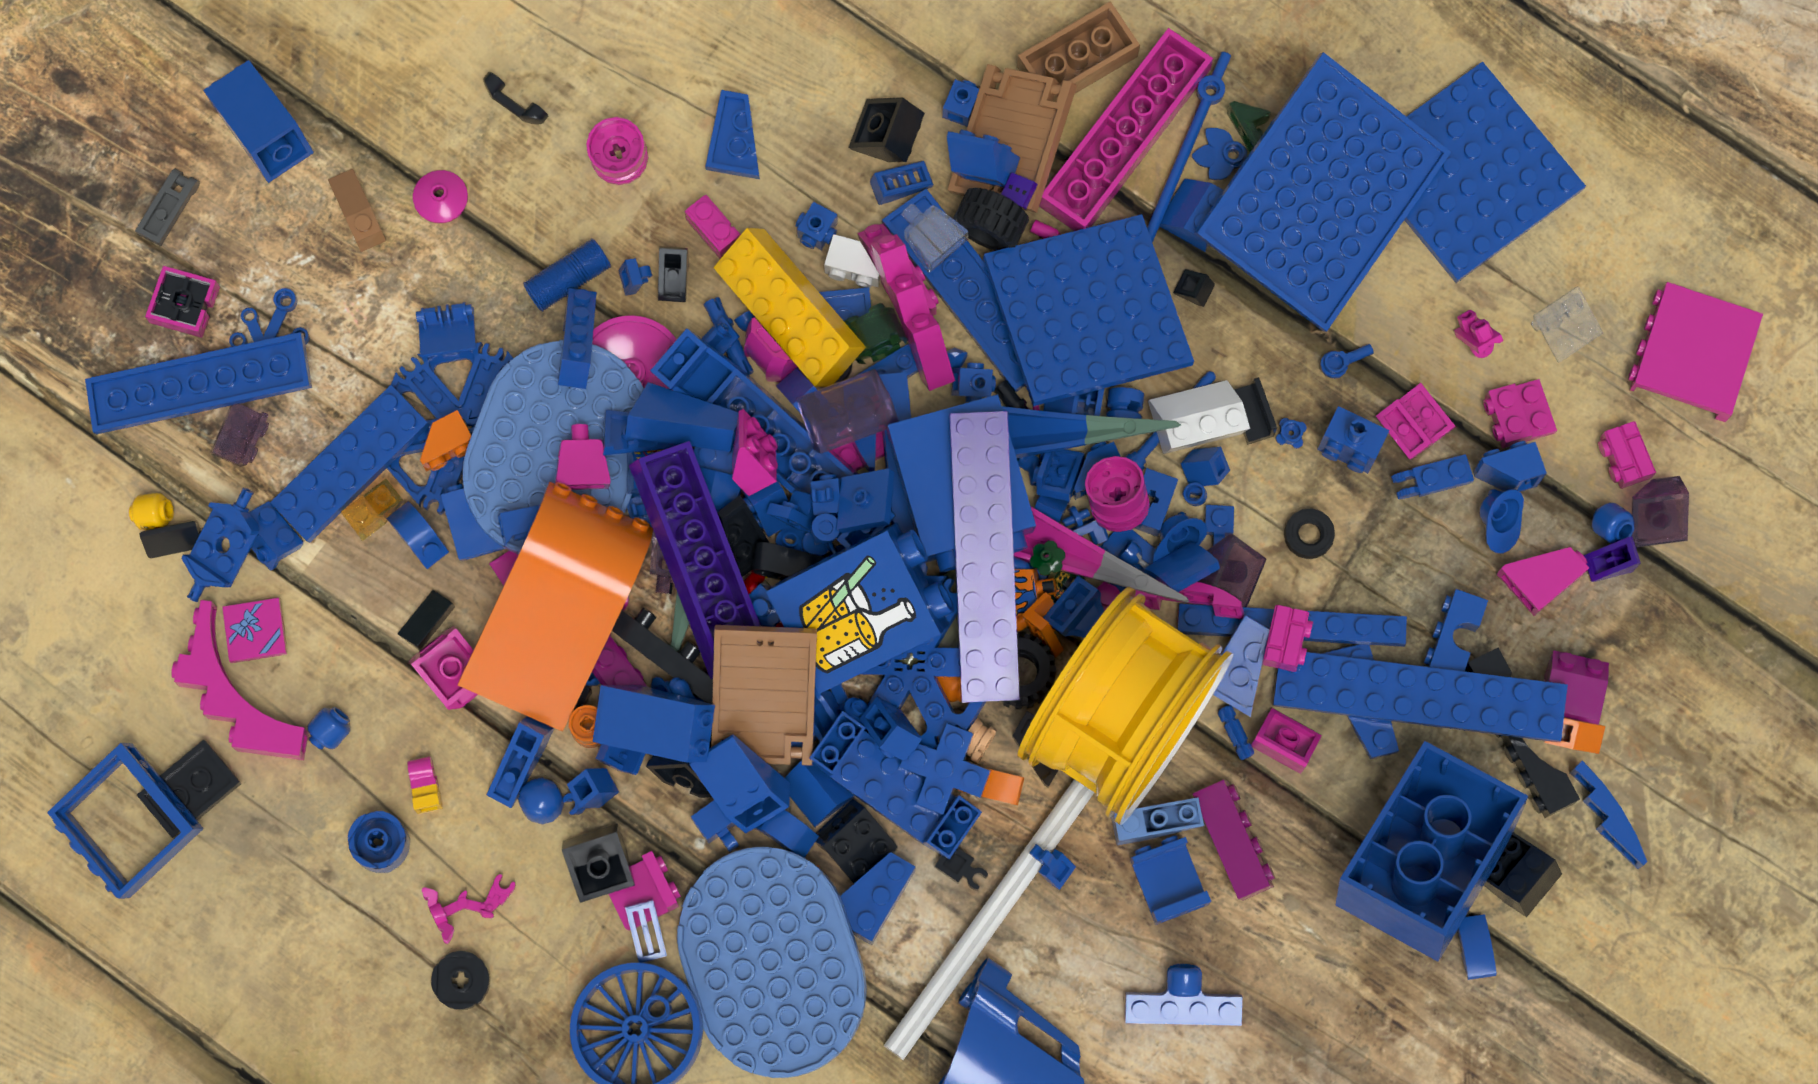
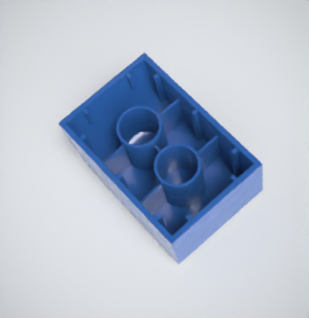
[1335,741,1528,962]

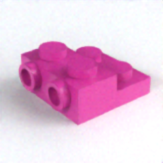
[1483,379,1557,448]

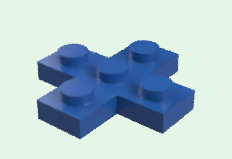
[900,723,991,814]

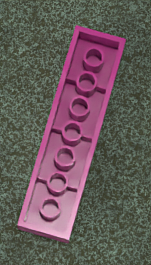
[1039,28,1213,231]

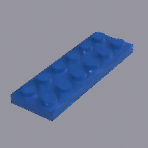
[270,385,430,543]

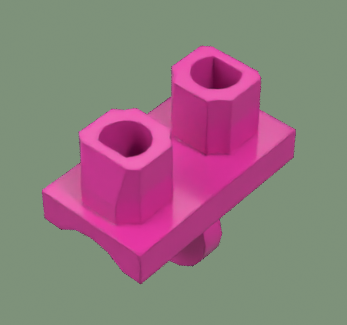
[1454,310,1503,358]

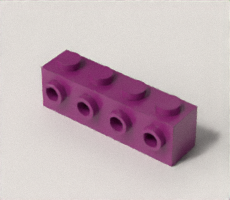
[1193,780,1275,901]

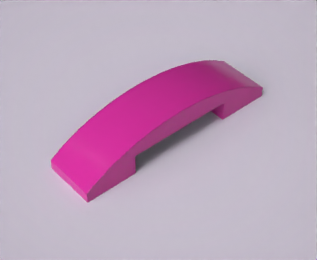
[1135,582,1244,619]

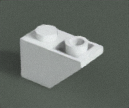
[824,234,879,288]

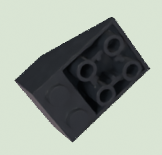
[1484,832,1562,918]

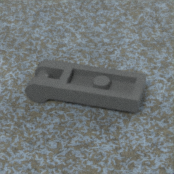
[135,168,200,246]

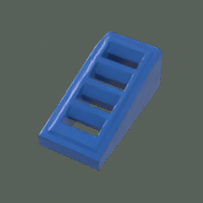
[870,161,934,205]

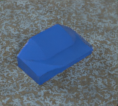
[1043,576,1104,638]

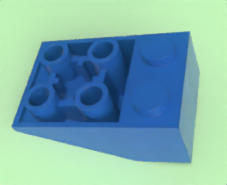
[689,734,790,833]

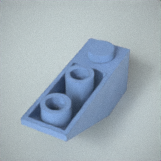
[1111,798,1204,846]

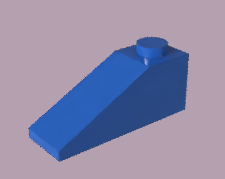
[486,716,554,808]

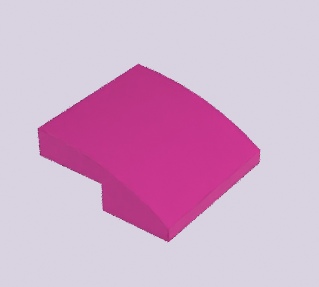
[1376,383,1456,460]

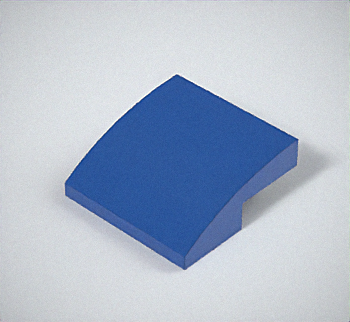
[1143,542,1220,592]

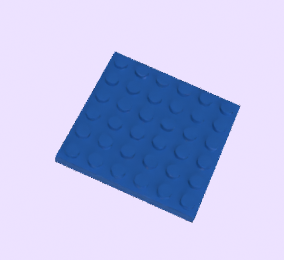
[1404,62,1586,283]
[983,214,1194,406]

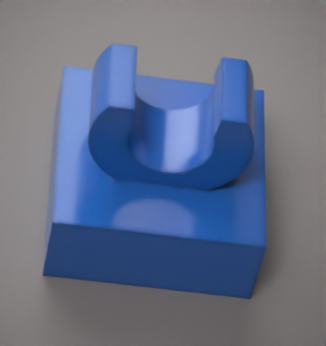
[618,258,652,296]

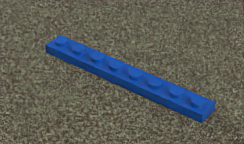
[1178,604,1407,647]

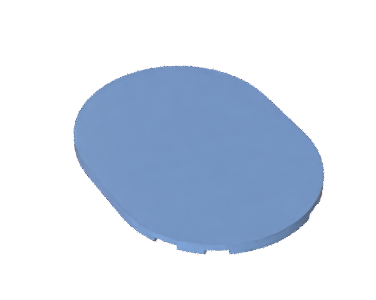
[463,340,644,554]
[677,847,867,1078]

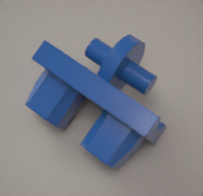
[1062,506,1108,545]

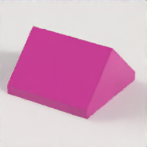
[1251,708,1322,774]

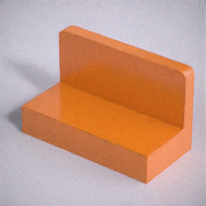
[1022,592,1064,657]

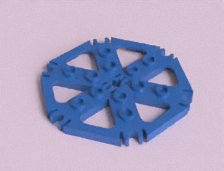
[386,342,514,515]
[831,576,986,748]

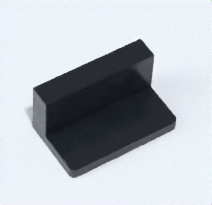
[1235,377,1277,445]

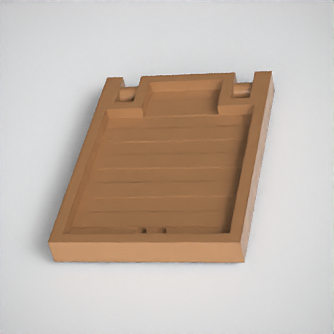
[948,64,1077,213]
[711,625,817,765]

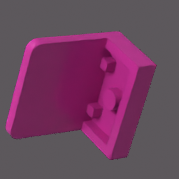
[609,851,681,931]

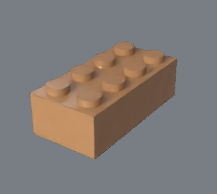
[1017,1,1140,102]

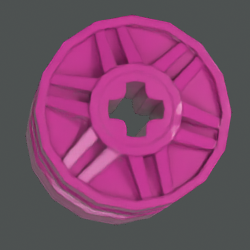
[586,117,648,185]
[1085,456,1150,532]

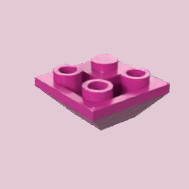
[732,409,778,496]

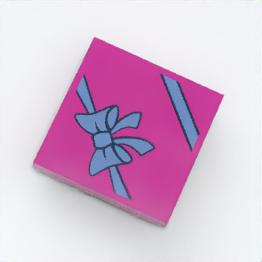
[222,598,287,663]

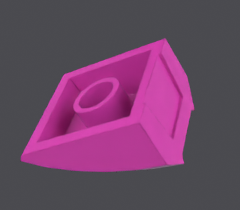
[744,317,799,382]
[409,626,478,710]

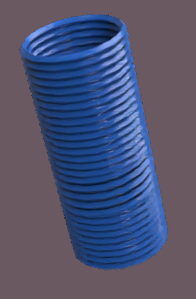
[523,238,611,312]

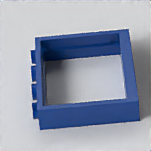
[47,743,204,899]

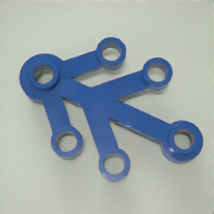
[229,288,310,347]

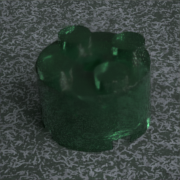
[844,303,908,364]

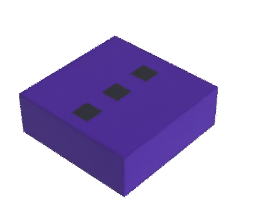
[1001,172,1038,209]

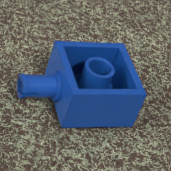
[1317,406,1390,474]

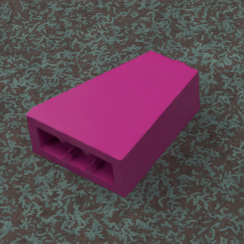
[1497,547,1589,616]

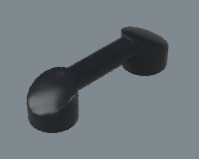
[483,72,549,125]

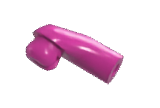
[1030,220,1060,239]

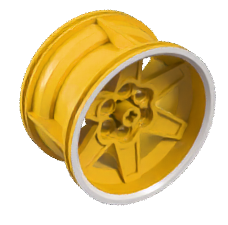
[1017,586,1233,825]

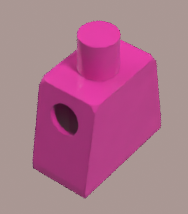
[555,424,611,490]

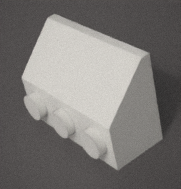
[1148,380,1250,454]

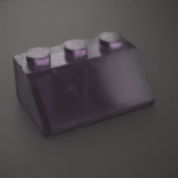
[796,369,899,454]

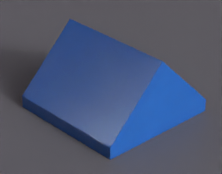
[785,760,855,828]

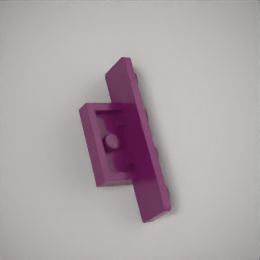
[592,633,647,687]

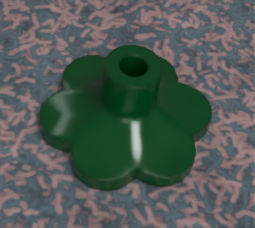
[1030,541,1066,576]

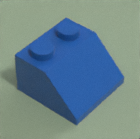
[1160,179,1224,252]

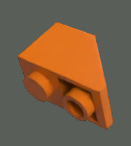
[420,410,471,472]
[1542,717,1605,754]

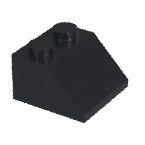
[848,97,925,162]
[562,823,635,903]

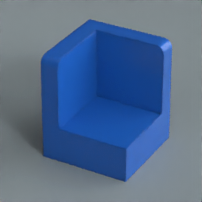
[1181,446,1230,486]

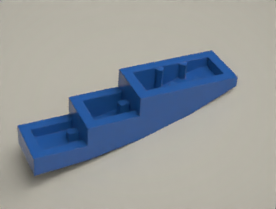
[1570,760,1647,869]

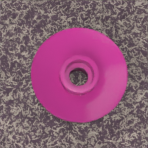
[413,170,468,223]

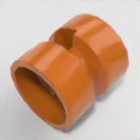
[569,705,601,748]

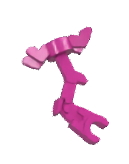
[422,874,516,944]

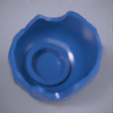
[518,777,564,824]

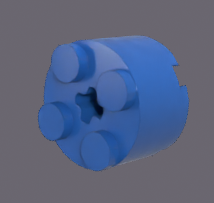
[348,811,410,873]

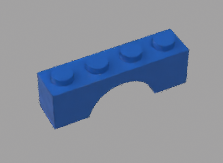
[558,288,597,389]

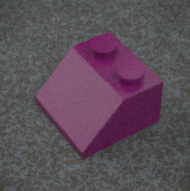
[1544,650,1609,725]

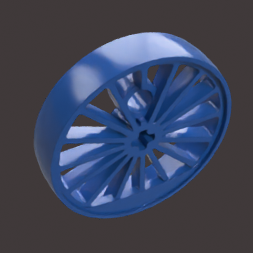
[570,962,703,1084]

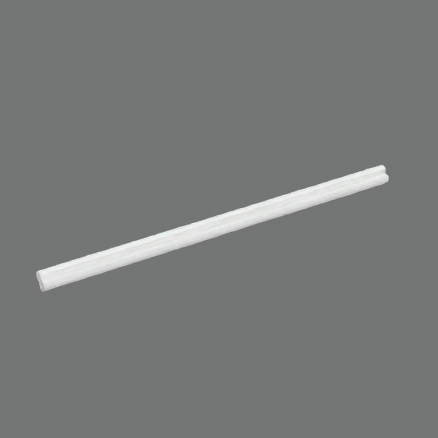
[884,779,1094,1060]

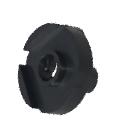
[431,951,490,1010]

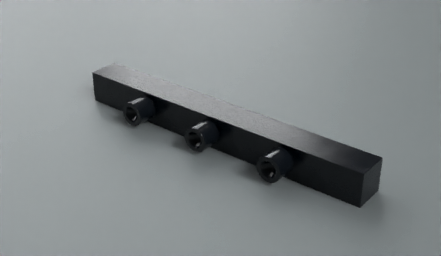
[612,607,713,704]

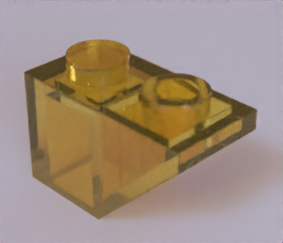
[341,479,403,541]

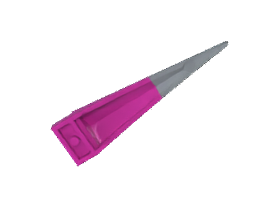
[1014,507,1189,603]

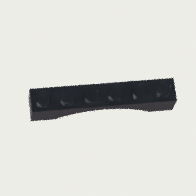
[1465,647,1580,818]

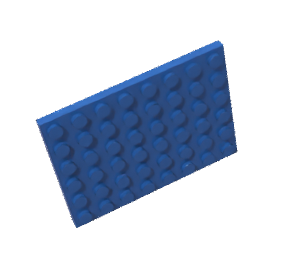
[1194,52,1451,332]

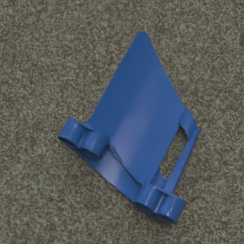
[938,957,1084,1084]

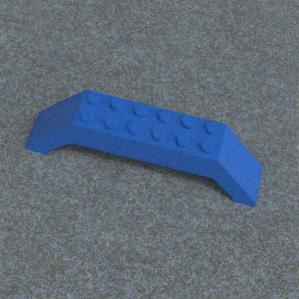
[650,328,896,548]

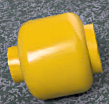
[129,493,174,530]

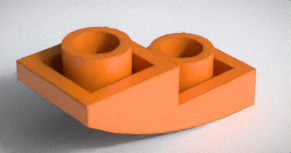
[958,768,1024,805]

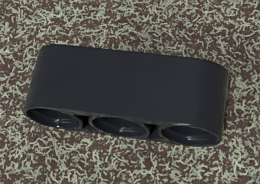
[751,542,826,581]

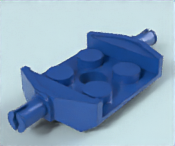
[181,487,259,602]

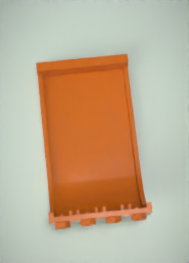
[458,481,653,732]

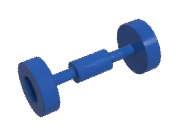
[801,513,840,556]

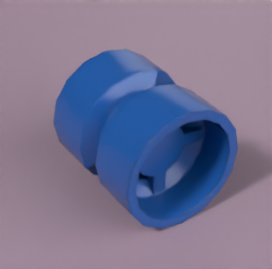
[1106,387,1144,419]

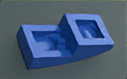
[1457,914,1497,980]

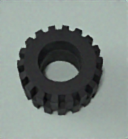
[952,188,1029,251]
[997,633,1056,709]

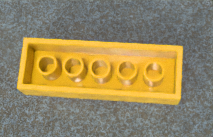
[713,228,866,387]

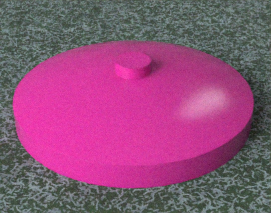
[592,316,677,390]

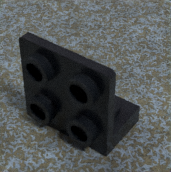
[815,799,897,883]

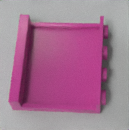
[1628,282,1763,422]

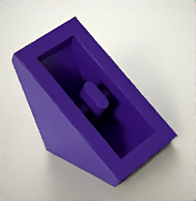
[1583,537,1641,582]

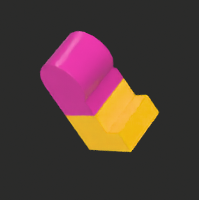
[407,756,443,814]

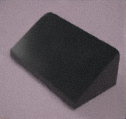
[139,521,201,559]
[398,590,455,651]

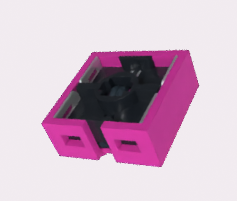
[145,266,220,338]

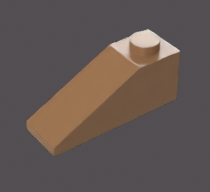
[328,169,386,252]

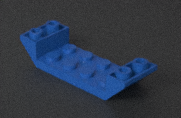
[809,711,982,859]

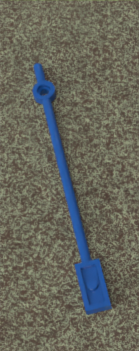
[1147,52,1231,243]

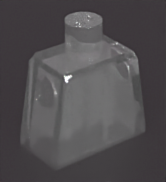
[901,204,968,273]

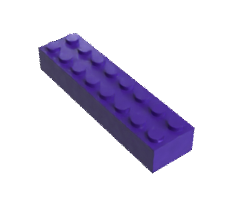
[629,441,761,679]

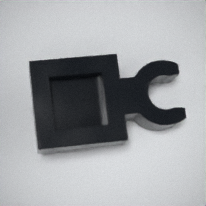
[934,848,988,891]

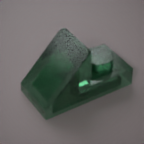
[1227,101,1271,153]

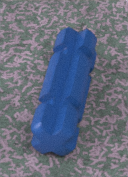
[1218,705,1254,760]

